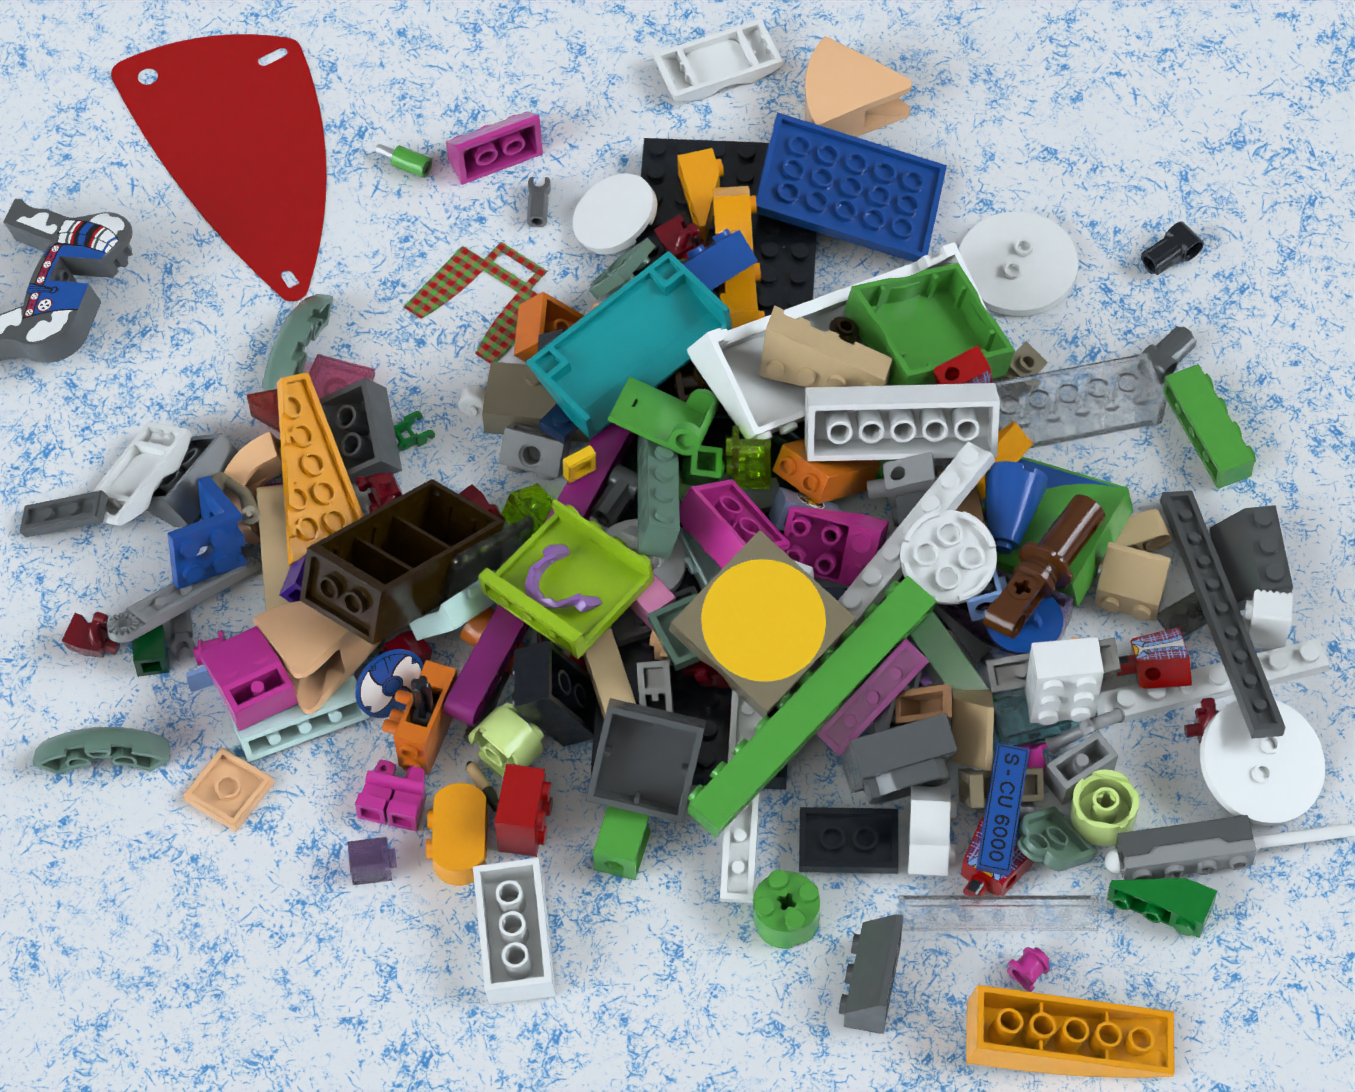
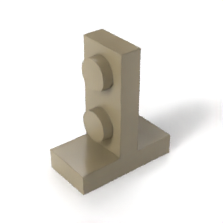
[958,767,1044,808]

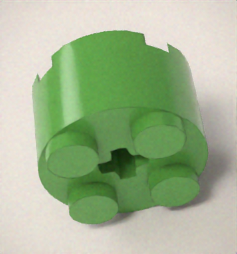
[753,870,820,949]

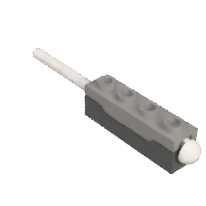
[1105,815,1355,880]

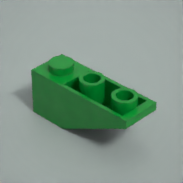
[1107,878,1217,938]

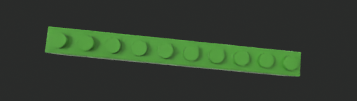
[687,576,937,838]

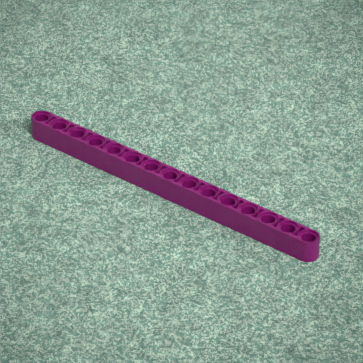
[443,380,666,726]

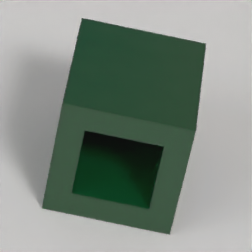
[132,624,169,677]

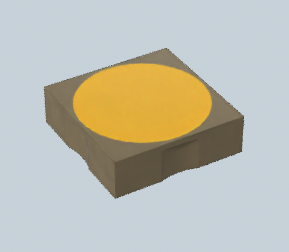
[669,530,856,718]

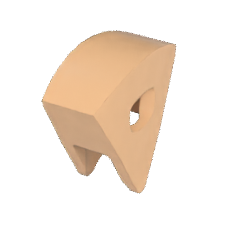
[805,36,912,137]
[253,601,381,714]

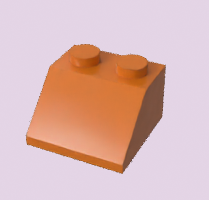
[514,292,584,362]

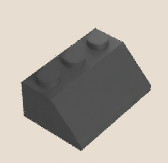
[319,378,402,484]
[146,433,239,527]
[1209,505,1293,611]
[839,914,903,1034]

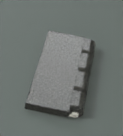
[442,516,534,599]

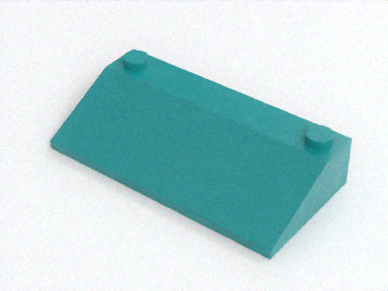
[526,251,732,439]

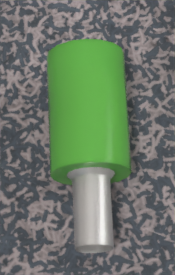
[375,144,432,178]

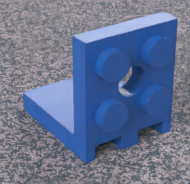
[167,476,247,590]

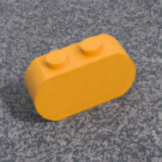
[426,783,488,886]

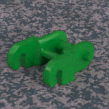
[394,411,435,451]

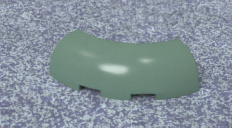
[262,294,333,396]
[33,727,170,775]

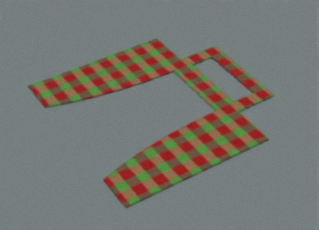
[404,242,548,364]

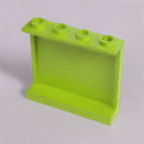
[478,499,655,659]

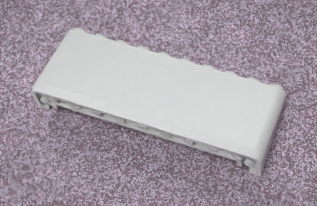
[687,242,988,445]

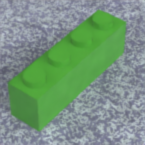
[1163,364,1256,489]

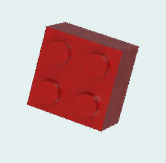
[494,764,553,857]

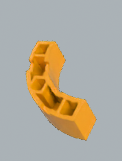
[712,186,765,330]

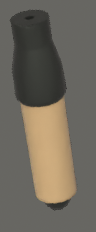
[465,761,499,812]

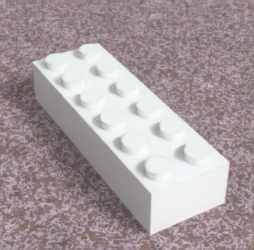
[804,383,1000,462]

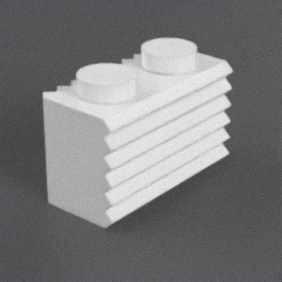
[1242,589,1293,649]

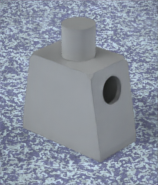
[867,452,938,511]

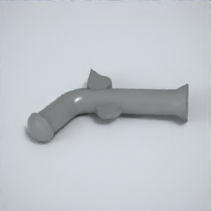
[1045,708,1125,755]

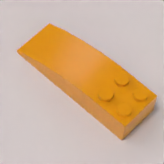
[966,985,1175,1078]

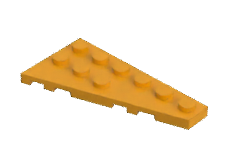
[277,372,364,566]

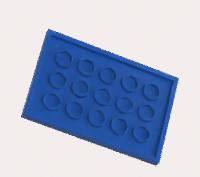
[756,112,947,262]

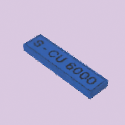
[976,743,1030,876]

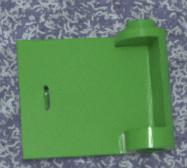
[607,376,719,456]

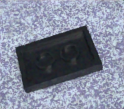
[799,807,898,874]

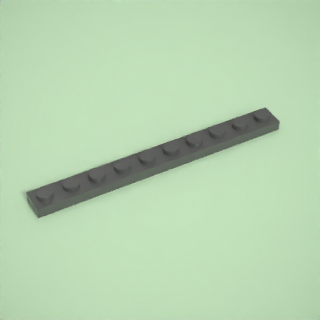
[1160,490,1286,739]

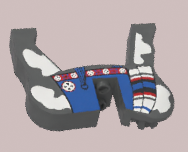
[0,199,133,363]

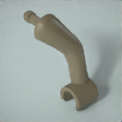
[212,472,260,524]

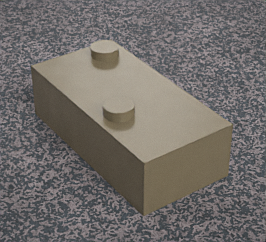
[482,361,591,443]

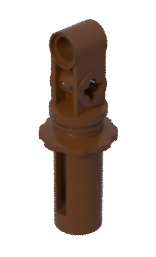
[983,495,1105,639]

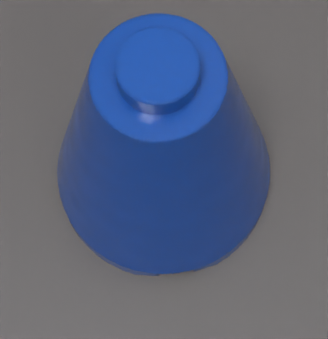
[985,461,1049,554]

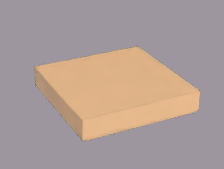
[182,747,275,832]

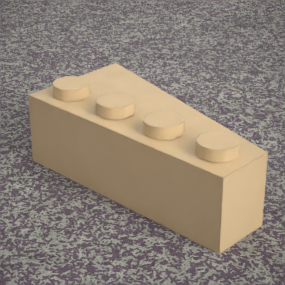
[759,305,892,388]

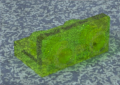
[726,426,771,489]
[502,483,553,542]

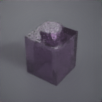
[347,837,397,885]

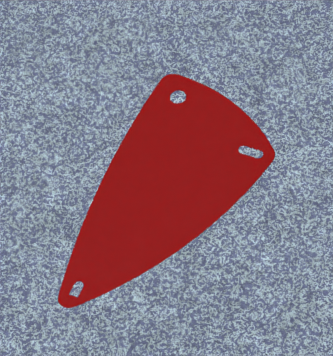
[111,34,327,302]

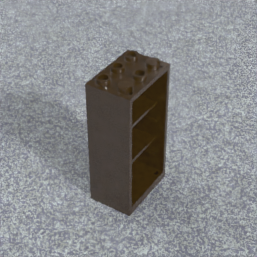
[300,479,505,645]

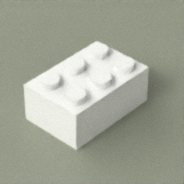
[1025,637,1104,725]

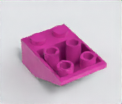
[784,506,890,586]
[198,626,298,731]

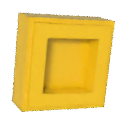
[563,445,596,483]

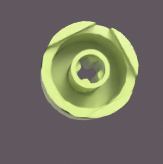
[468,702,544,777]
[1070,769,1139,846]

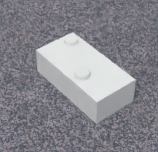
[473,858,556,1005]

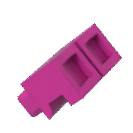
[355,759,427,832]

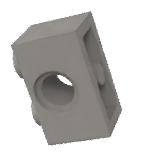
[498,422,572,480]
[1043,730,1119,805]

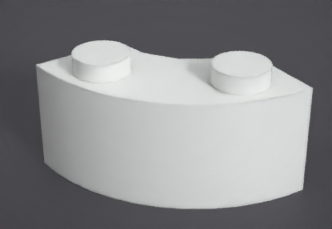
[908,786,957,876]

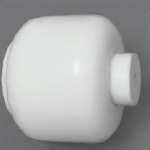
[458,385,486,417]

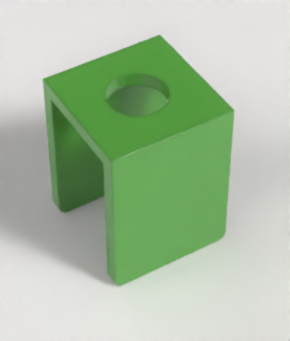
[593,806,651,880]

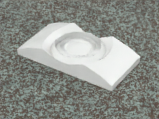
[653,19,783,101]
[92,422,192,526]

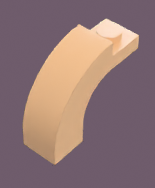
[223,431,282,545]

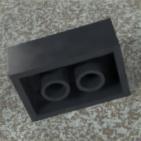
[512,640,597,747]

